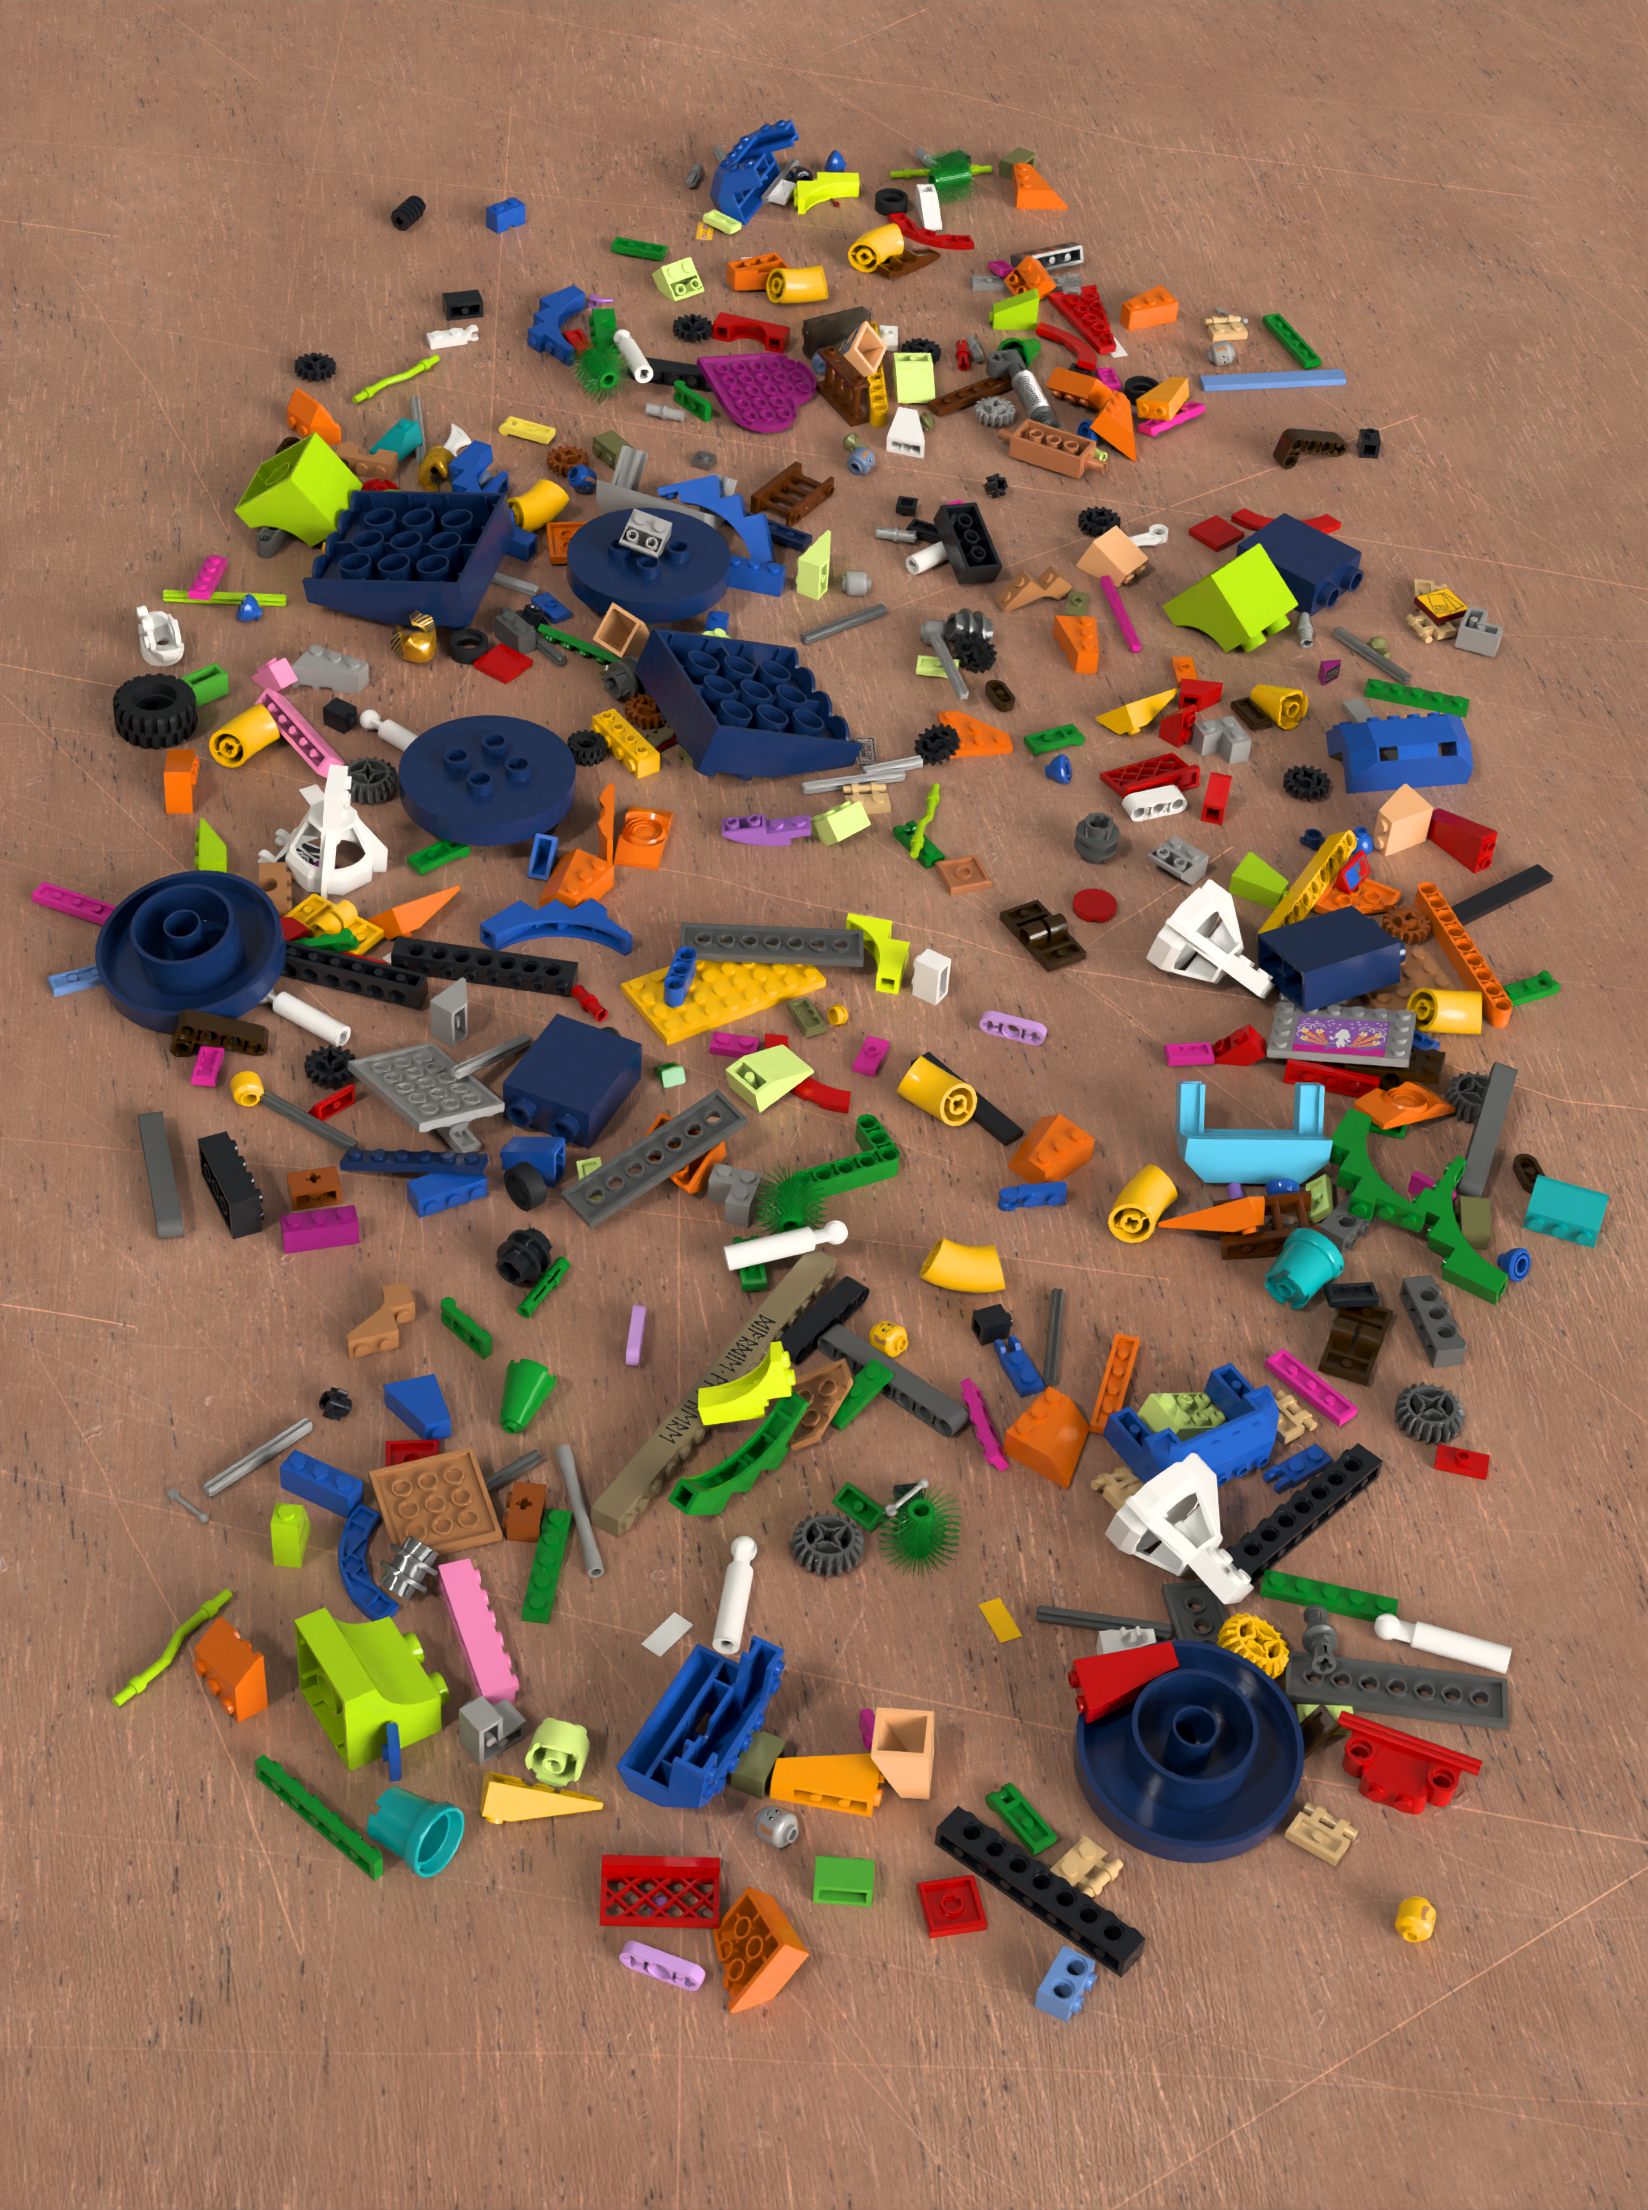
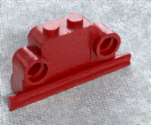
[1338,1710,1483,1815]

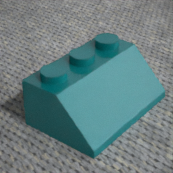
[1522,1175,1610,1248]

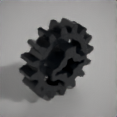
[673,314,713,343]
[901,338,941,364]
[294,352,336,382]
[1078,506,1121,538]
[952,631,997,673]
[914,723,961,766]
[1283,765,1330,802]
[304,1045,355,1088]

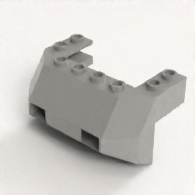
[596,445,737,530]

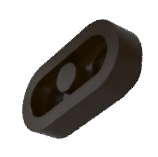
[985,680,1015,712]
[1512,1154,1546,1194]

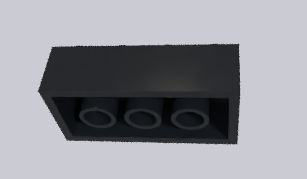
[933,502,1002,585]
[198,1131,264,1240]

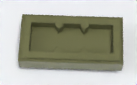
[1065,591,1089,617]
[786,997,827,1038]

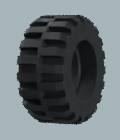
[113,673,198,749]

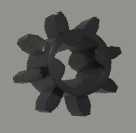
[983,473,1009,499]
[319,1387,352,1421]

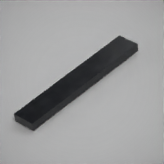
[1450,864,1553,926]
[911,1052,1024,1146]

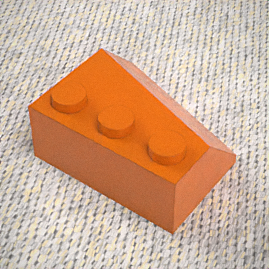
[1046,366,1113,411]

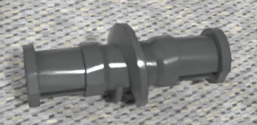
[1302,1605,1338,1675]

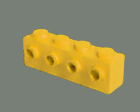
[591,708,660,779]

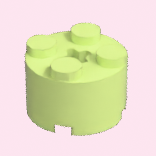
[525,1718,590,1787]

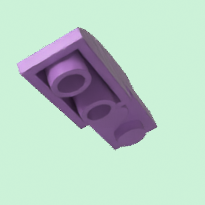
[722,814,812,846]

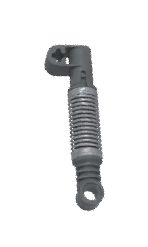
[986,349,1062,430]

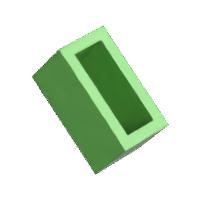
[180,663,229,707]
[813,1855,874,1907]

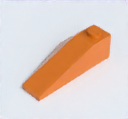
[366,885,460,940]

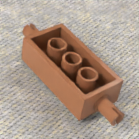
[998,419,1107,479]

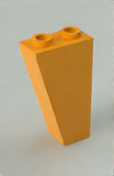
[1136,376,1189,421]
[770,1753,885,1817]

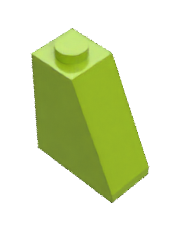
[988,289,1040,330]
[1229,851,1289,910]
[270,1503,311,1568]

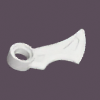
[443,423,471,457]
[1094,524,1168,547]

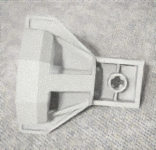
[285,764,388,899]
[1146,880,1275,999]
[1105,1453,1254,1604]

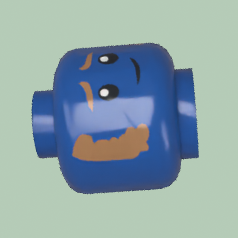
[568,464,597,494]

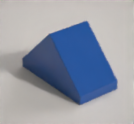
[527,833,558,881]

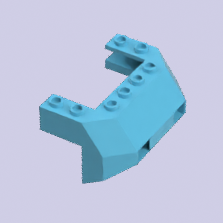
[1175,1081,1333,1184]

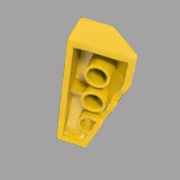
[1096,688,1178,736]
[480,1771,603,1824]

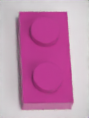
[709,1031,760,1058]

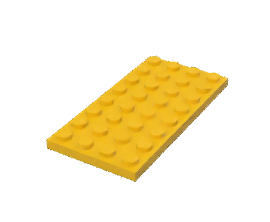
[621,943,826,1046]

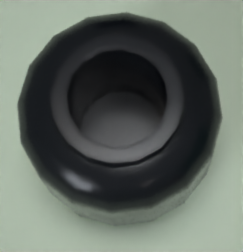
[787,166,813,184]

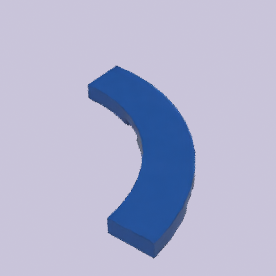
[338,1503,399,1621]

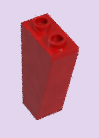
[1427,808,1498,874]
[1068,1641,1179,1723]

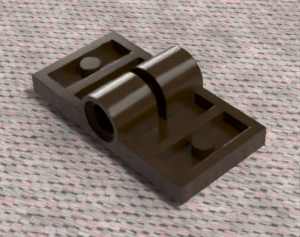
[999,899,1087,972]
[1345,1047,1446,1090]
[1318,1306,1393,1386]

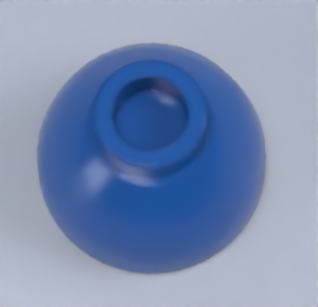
[824,150,847,173]
[1077,420,1102,442]
[236,594,263,622]
[1045,754,1072,784]
[1351,826,1374,855]
[1265,1179,1299,1195]
[1497,1248,1531,1282]

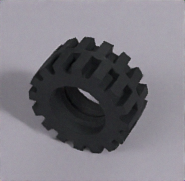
[567,730,606,767]

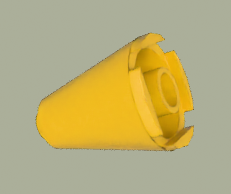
[1250,684,1308,730]

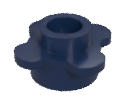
[1299,829,1325,849]

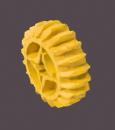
[1217,1612,1290,1679]

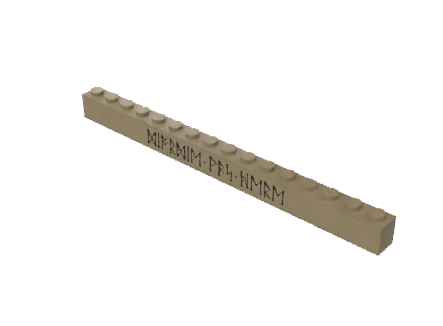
[591,1249,837,1538]

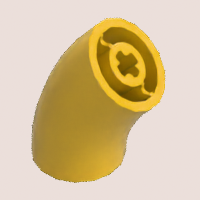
[848,223,904,273]
[766,265,828,304]
[508,479,569,532]
[209,703,280,768]
[1406,988,1482,1034]
[896,1056,977,1126]
[1108,1164,1177,1243]
[919,1237,1005,1293]

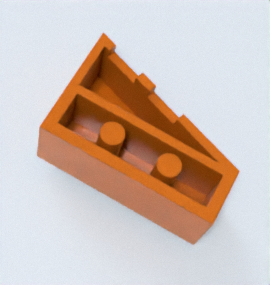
[726,252,790,291]
[1120,285,1179,331]
[1053,615,1099,674]
[164,749,200,814]

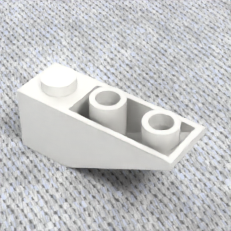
[915,184,942,231]

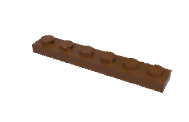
[927,377,1013,417]

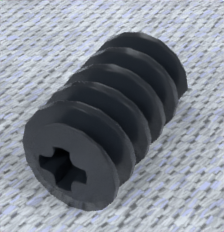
[391,195,426,231]

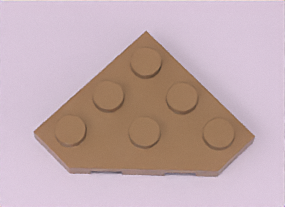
[776,1358,854,1451]

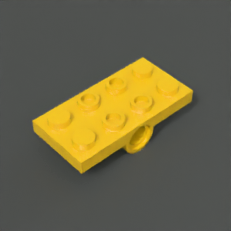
[284,893,384,956]

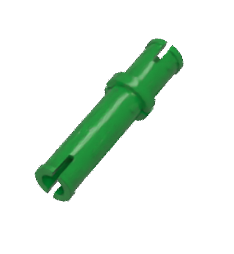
[517,1257,571,1318]

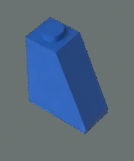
[500,1137,565,1189]
[384,1374,451,1440]

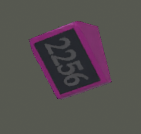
[1318,659,1341,686]

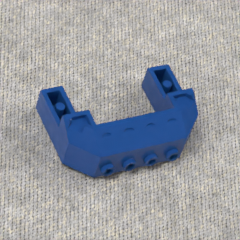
[1103,1363,1279,1487]

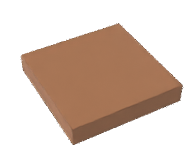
[935,855,992,896]

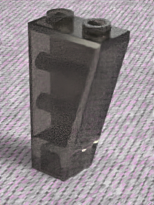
[802,306,871,361]

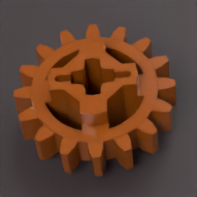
[547,445,589,477]
[625,694,666,729]
[1382,905,1431,945]

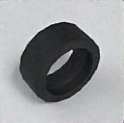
[875,188,908,216]
[1124,376,1159,406]
[449,629,488,664]
[504,1161,547,1211]

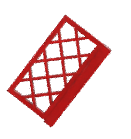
[1100,752,1200,801]
[1283,1058,1381,1098]
[599,1855,720,1929]

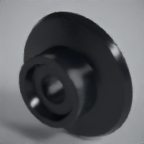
[515,604,548,629]

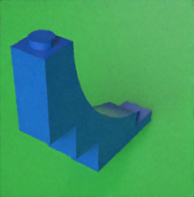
[657,475,776,563]

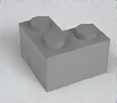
[1455,606,1503,657]
[1192,716,1252,764]
[708,1163,763,1228]
[459,1695,526,1766]

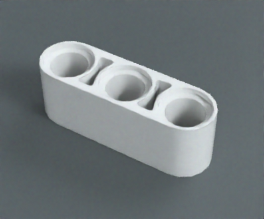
[1122,785,1187,822]

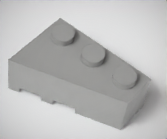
[291,645,369,694]

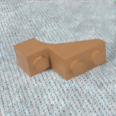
[995,565,1073,612]
[347,1281,415,1359]

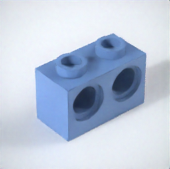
[1034,1945,1097,2023]

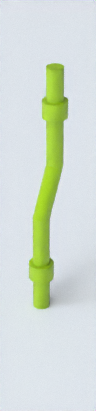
[890,165,992,179]
[352,354,440,404]
[910,783,940,859]
[111,1588,233,1707]

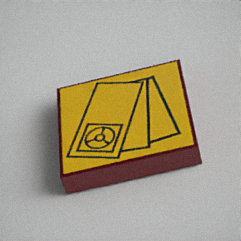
[1414,588,1468,624]

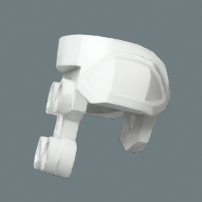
[136,605,184,666]

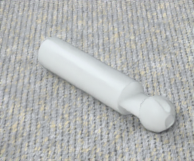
[613,329,653,383]
[906,541,949,575]
[359,709,419,752]
[260,988,351,1047]
[723,1220,848,1271]
[712,1536,757,1654]
[1374,1613,1512,1674]

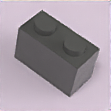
[495,610,536,655]

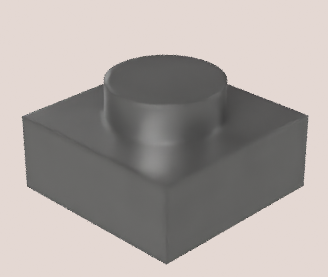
[691,451,717,471]

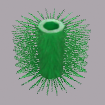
[921,147,978,206]
[567,334,633,403]
[753,1162,827,1236]
[879,1480,961,1579]

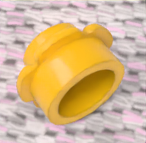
[827,1004,848,1026]

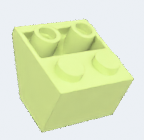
[652,257,705,302]
[811,800,871,846]

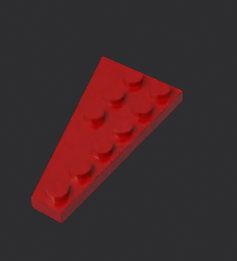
[1048,284,1116,355]

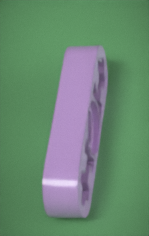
[979,1011,1047,1046]
[625,1304,646,1366]
[619,1941,705,1991]

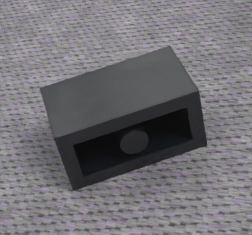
[442,290,483,321]

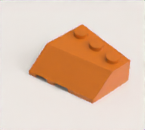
[1011,163,1068,210]
[1090,390,1137,462]
[539,848,614,910]
[643,1112,726,1195]
[1008,1113,1095,1184]
[1003,1386,1090,1490]
[193,1616,268,1723]
[712,1886,809,2014]

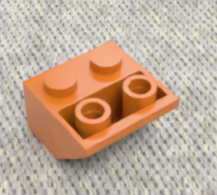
[1003,255,1057,300]

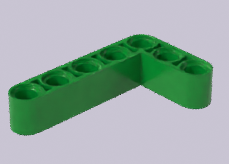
[791,1114,900,1201]

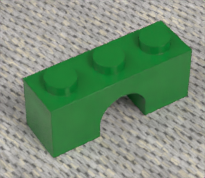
[589,308,619,354]

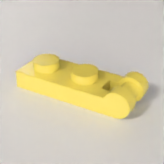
[499,416,556,445]

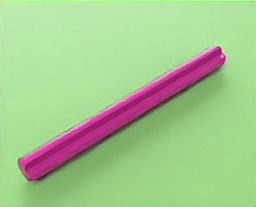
[1100,575,1142,653]

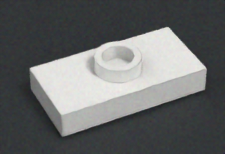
[768,179,797,206]
[879,325,898,352]

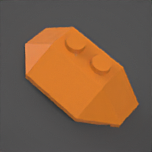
[286,388,341,445]

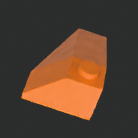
[1158,1196,1265,1235]

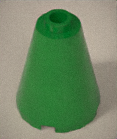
[997,338,1041,368]
[499,1359,557,1434]

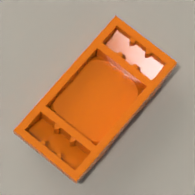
[597,783,615,864]
[614,805,674,870]
[1353,1081,1456,1130]

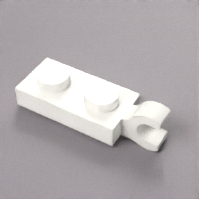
[426,325,479,349]

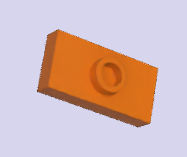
[1171,657,1198,688]

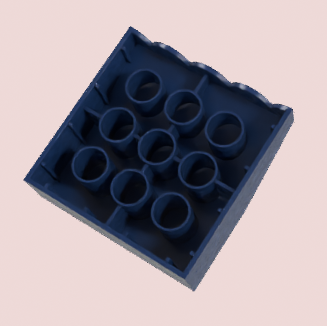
[302,490,515,631]
[635,628,863,781]

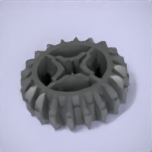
[344,757,398,805]
[1444,1071,1488,1124]
[1394,1381,1465,1445]
[791,1510,865,1578]

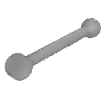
[1216,307,1248,325]
[885,1478,929,1516]
[168,1489,209,1523]

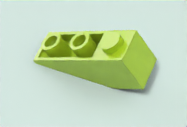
[194,818,228,873]

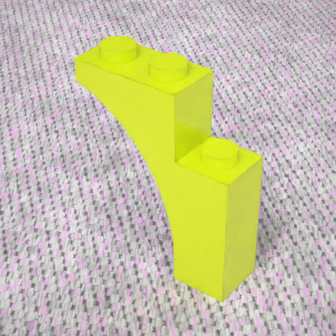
[793,172,859,214]
[846,913,910,995]
[698,1341,796,1425]

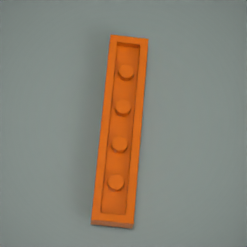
[1089,1333,1140,1435]

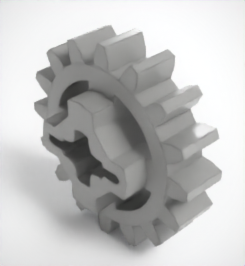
[974,397,1016,426]

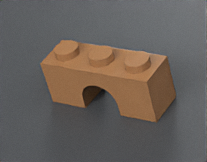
[335,442,398,481]
[259,862,292,917]

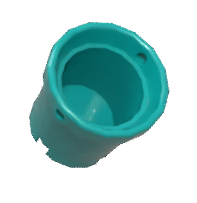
[1264,1228,1344,1310]
[367,1786,465,1878]

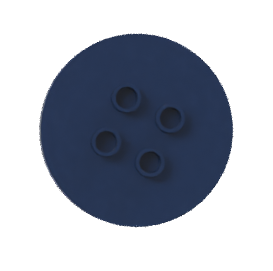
[567,508,731,623]
[399,715,576,846]
[95,870,287,1033]
[1073,1640,1305,1863]

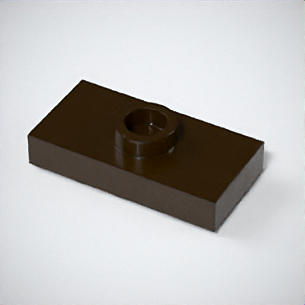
[1230,697,1271,731]
[1300,1703,1342,1760]

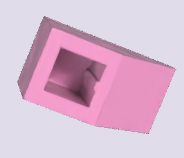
[251,658,298,692]

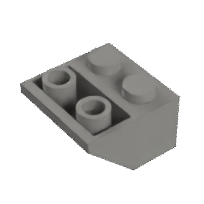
[619,508,672,558]
[1147,835,1209,886]
[430,977,468,1048]

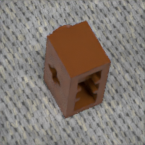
[287,1166,342,1211]
[502,1481,546,1543]

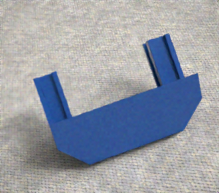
[710,120,800,226]
[1326,712,1473,794]
[616,1635,785,1808]

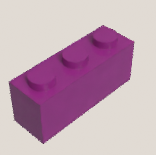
[280,1205,360,1254]

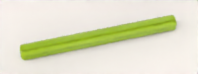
[163,590,287,607]

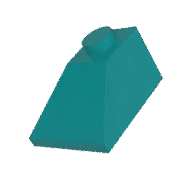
[369,418,423,463]

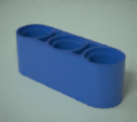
[663,947,697,1007]

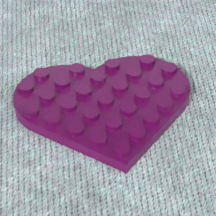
[696,353,817,434]

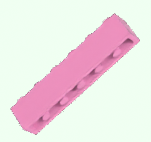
[255,688,346,778]
[438,1558,519,1705]

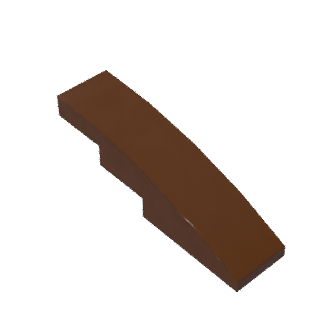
[876,247,941,279]

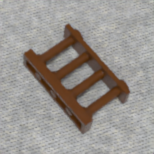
[816,346,870,427]
[750,461,835,527]
[1213,1191,1321,1260]

